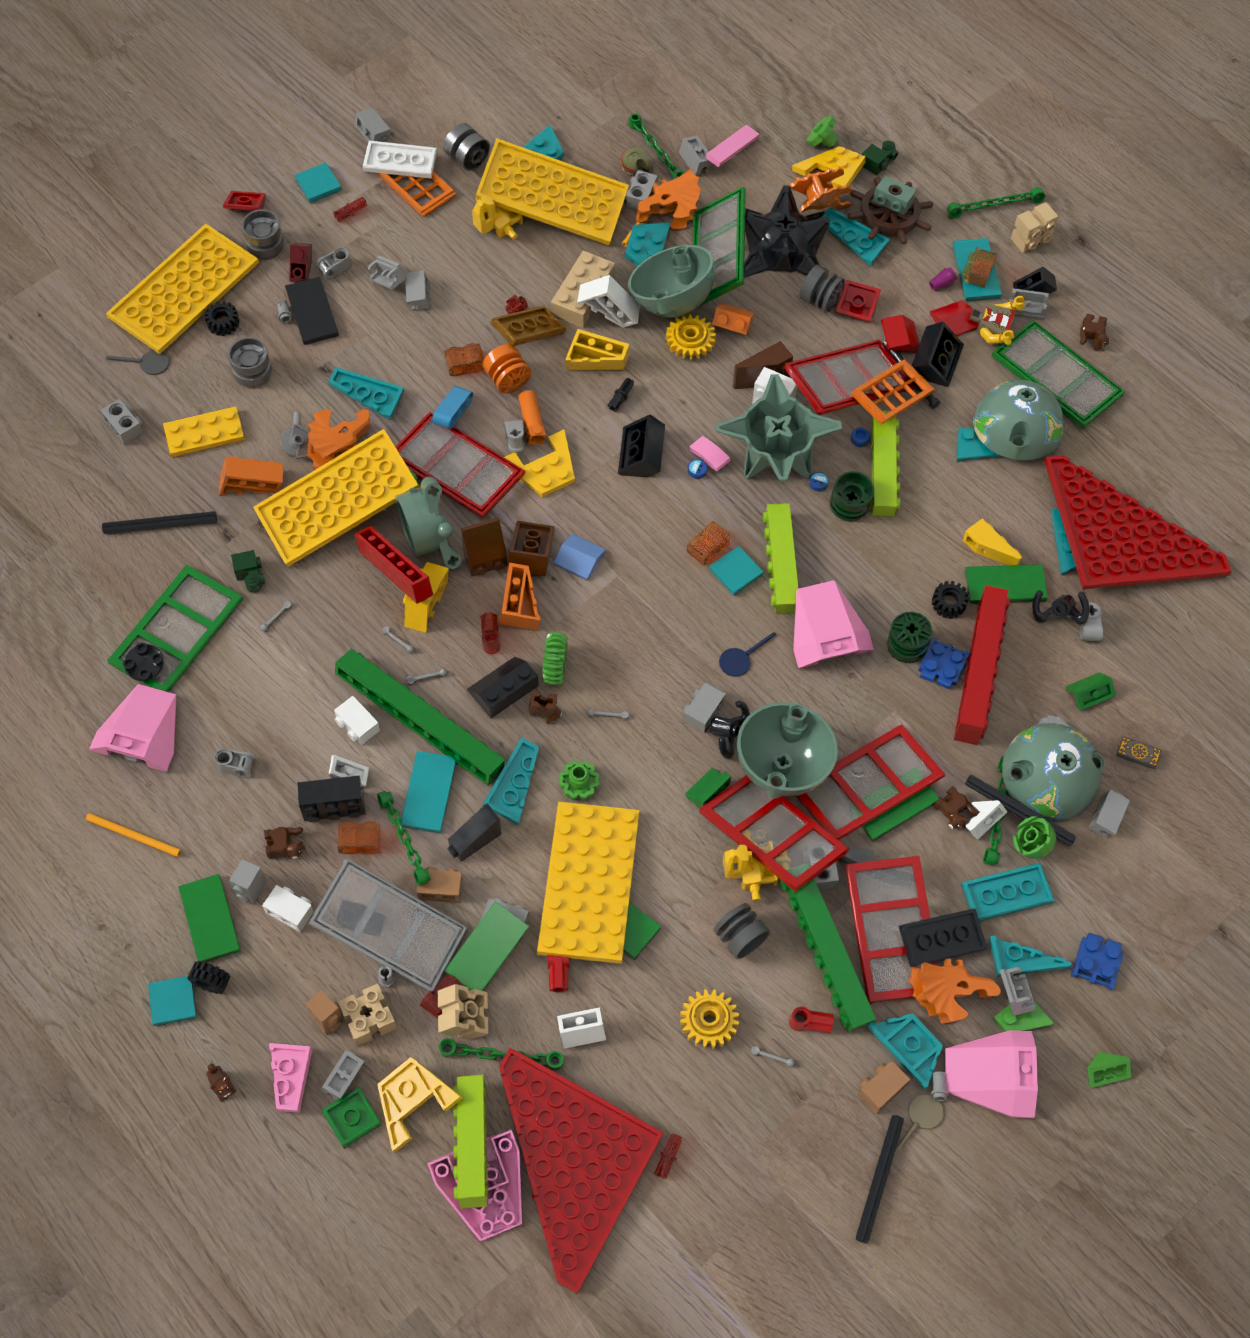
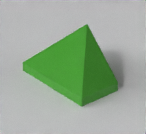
[1087,1052,1132,1088]

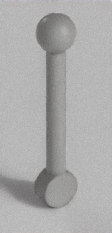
[260,601,291,631]
[382,626,414,653]
[406,669,447,684]
[587,709,629,720]
[751,1046,795,1067]

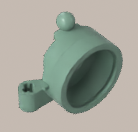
[395,477,461,569]

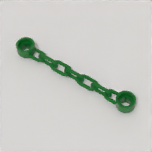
[628,113,684,180]
[947,187,1046,219]
[983,756,1008,866]
[377,791,431,886]
[439,1038,564,1070]

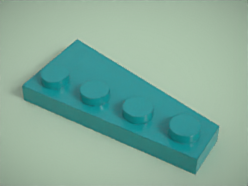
[482,737,539,825]

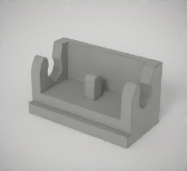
[355,108,390,142]
[679,135,712,176]
[368,256,407,290]
[405,270,430,311]
[1009,289,1049,320]
[1088,789,1130,837]
[1000,967,1036,1016]
[321,1050,364,1100]

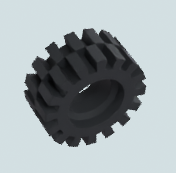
[205,301,239,336]
[932,581,969,619]
[188,961,230,994]

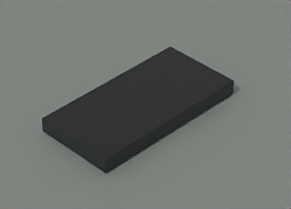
[285,276,339,345]
[898,908,987,968]

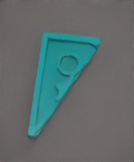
[989,936,1072,977]

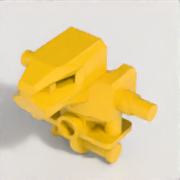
[472,195,526,240]
[723,831,791,902]

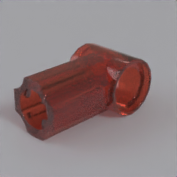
[480,612,500,654]
[420,974,462,1019]

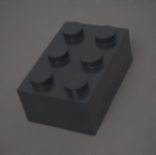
[297,775,366,822]

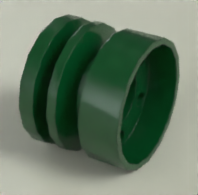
[830,471,874,522]
[887,611,933,663]

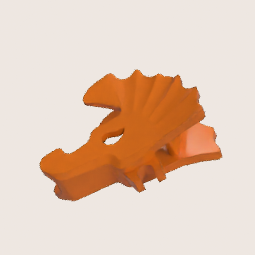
[790,167,852,213]
[636,169,701,230]
[307,409,370,470]
[908,959,1001,1024]

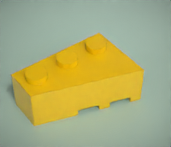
[565,329,630,370]
[403,562,449,633]

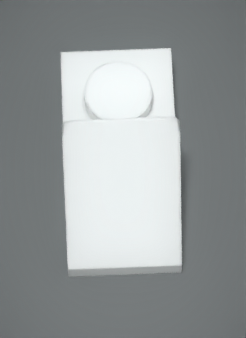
[329,755,369,787]
[966,800,1007,840]

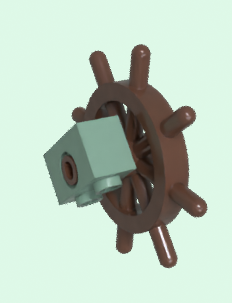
[847,176,933,245]

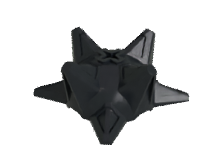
[744,185,830,278]

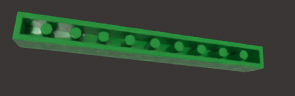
[335,649,505,786]

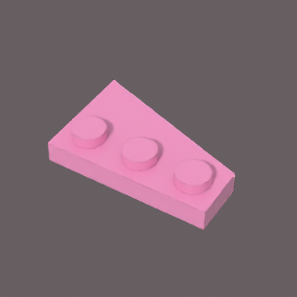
[269,1043,313,1113]

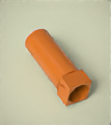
[518,390,546,445]

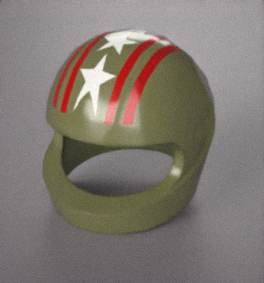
[620,146,653,176]

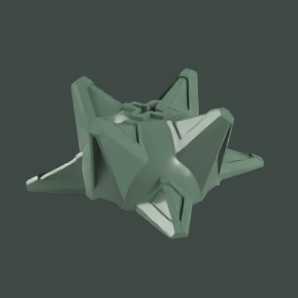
[716,374,842,481]

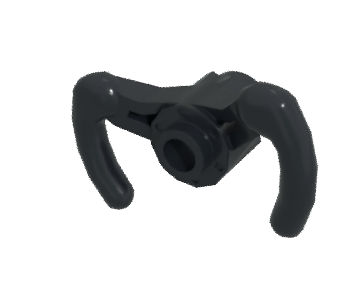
[1032,590,1090,625]
[710,700,750,759]

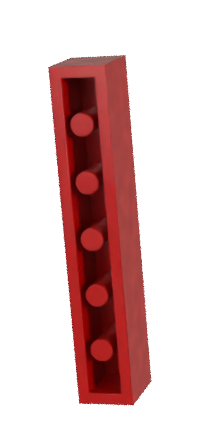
[354,526,434,604]

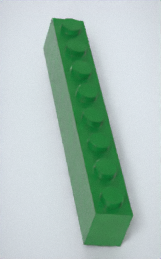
[780,864,876,1033]

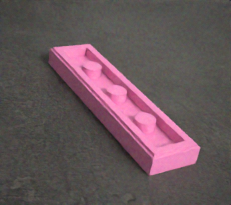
[705,125,759,167]

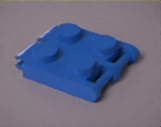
[918,637,970,689]
[1071,932,1124,991]

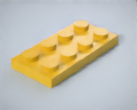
[163,406,245,458]

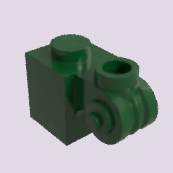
[862,140,899,176]
[231,550,265,593]

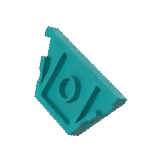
[523,125,564,160]
[624,222,670,267]
[1051,508,1076,575]
[867,1013,943,1090]

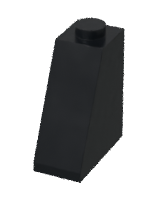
[448,803,501,862]

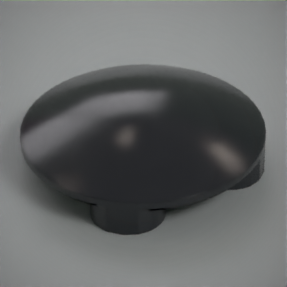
[123,642,164,681]

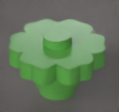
[806,116,838,148]
[559,761,600,801]

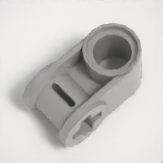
[316,247,351,280]
[504,419,525,453]
[1080,602,1103,641]
[214,749,256,778]

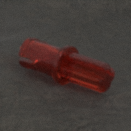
[333,197,368,222]
[654,1134,683,1179]

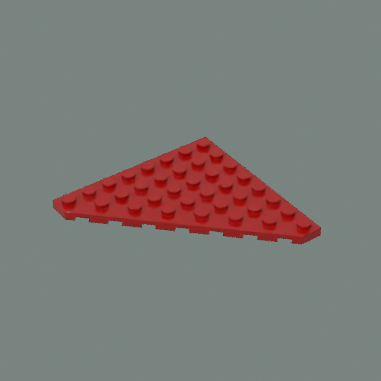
[1044,455,1232,590]
[499,1048,663,1294]

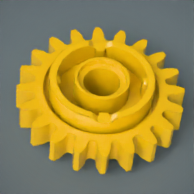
[666,314,716,360]
[680,989,739,1049]

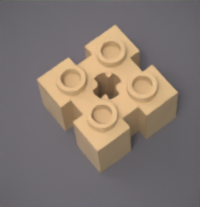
[1011,202,1059,253]
[338,983,397,1047]
[438,984,488,1040]

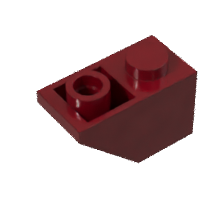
[289,243,312,282]

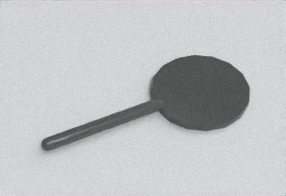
[106,350,169,375]

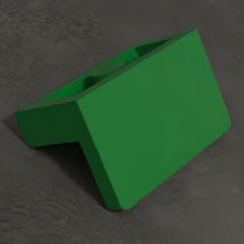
[1066,672,1116,710]
[686,768,731,808]

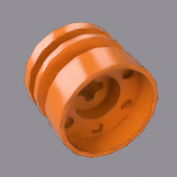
[483,344,532,394]

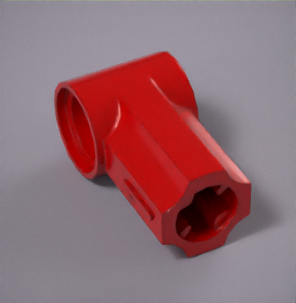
[547,955,569,993]
[789,1006,834,1034]

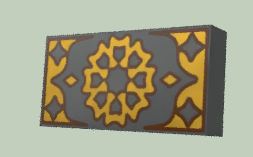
[1116,736,1162,770]

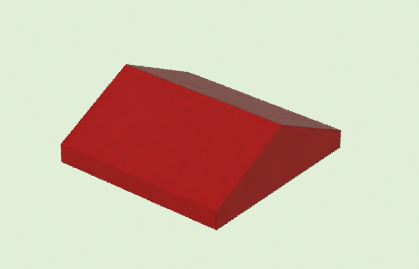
[223,191,266,211]
[836,280,881,322]
[930,300,978,336]
[881,315,920,353]

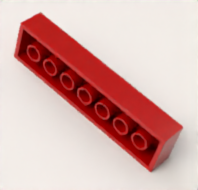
[954,585,1011,745]

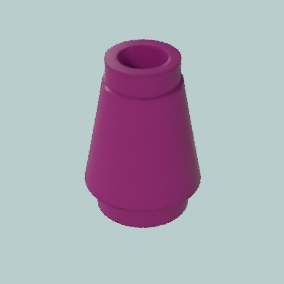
[929,267,957,291]

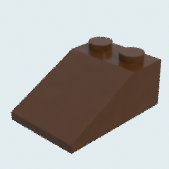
[733,341,793,389]
[461,517,508,577]
[507,521,555,576]

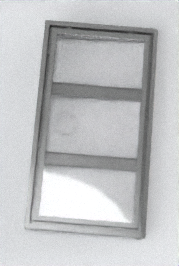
[308,858,467,993]

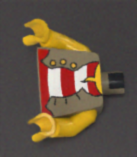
[969,296,1025,346]

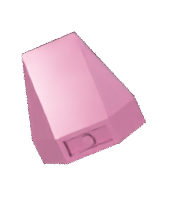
[793,580,874,669]
[89,684,177,772]
[945,1030,1038,1119]
[427,1130,522,1241]

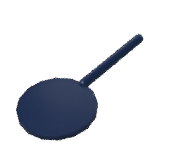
[719,632,776,677]

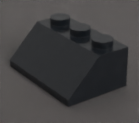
[912,321,964,387]
[618,414,665,478]
[467,657,539,718]

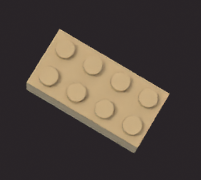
[551,251,615,328]

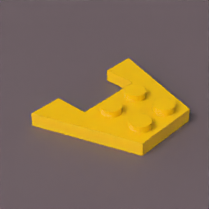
[792,146,866,188]
[504,429,575,497]
[377,1057,464,1152]

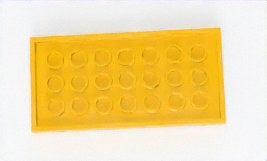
[475,138,629,245]
[106,224,259,354]
[253,429,420,567]
[537,802,640,964]

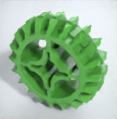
[543,632,568,686]

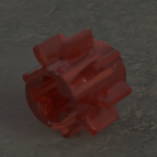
[506,295,528,314]

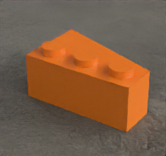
[219,456,283,496]
[499,563,540,631]

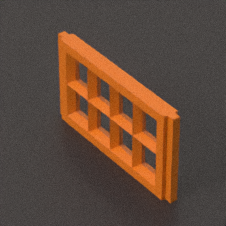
[378,171,456,217]
[851,360,935,424]

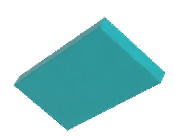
[952,238,1002,301]
[401,751,456,833]
[961,863,1055,922]

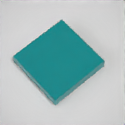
[295,162,341,203]
[709,546,763,596]
[148,976,197,1026]

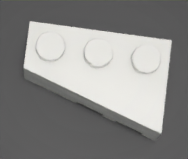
[577,275,640,328]

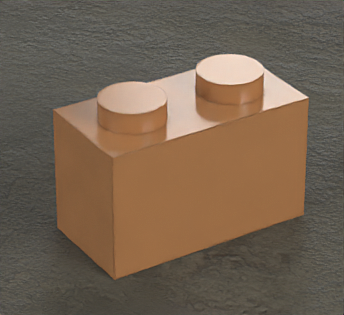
[417,867,463,903]
[305,990,343,1035]
[858,1060,910,1114]

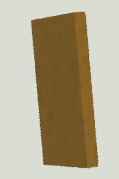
[490,306,567,347]

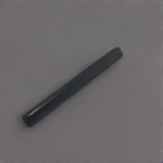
[102,511,217,534]
[965,775,1076,846]
[856,1115,904,1244]

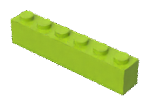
[871,411,900,517]
[763,503,799,614]
[453,1074,488,1209]

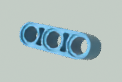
[432,385,473,430]

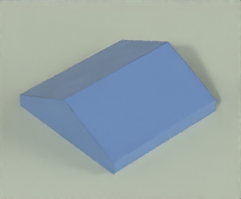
[554,534,606,580]

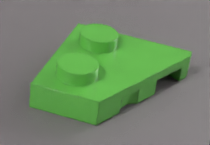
[993,1002,1054,1032]

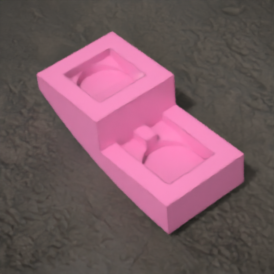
[689,436,731,471]

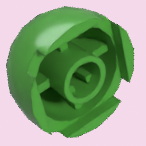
[1013,816,1057,859]

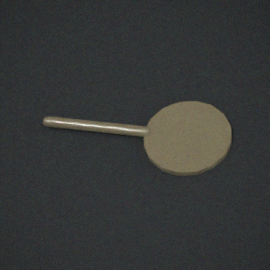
[894,1094,943,1157]

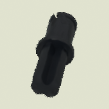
[607,378,634,412]

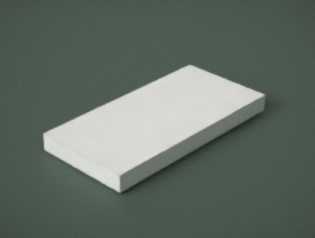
[362,141,437,179]

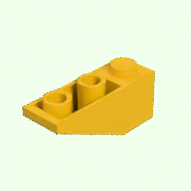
[963,518,1022,565]

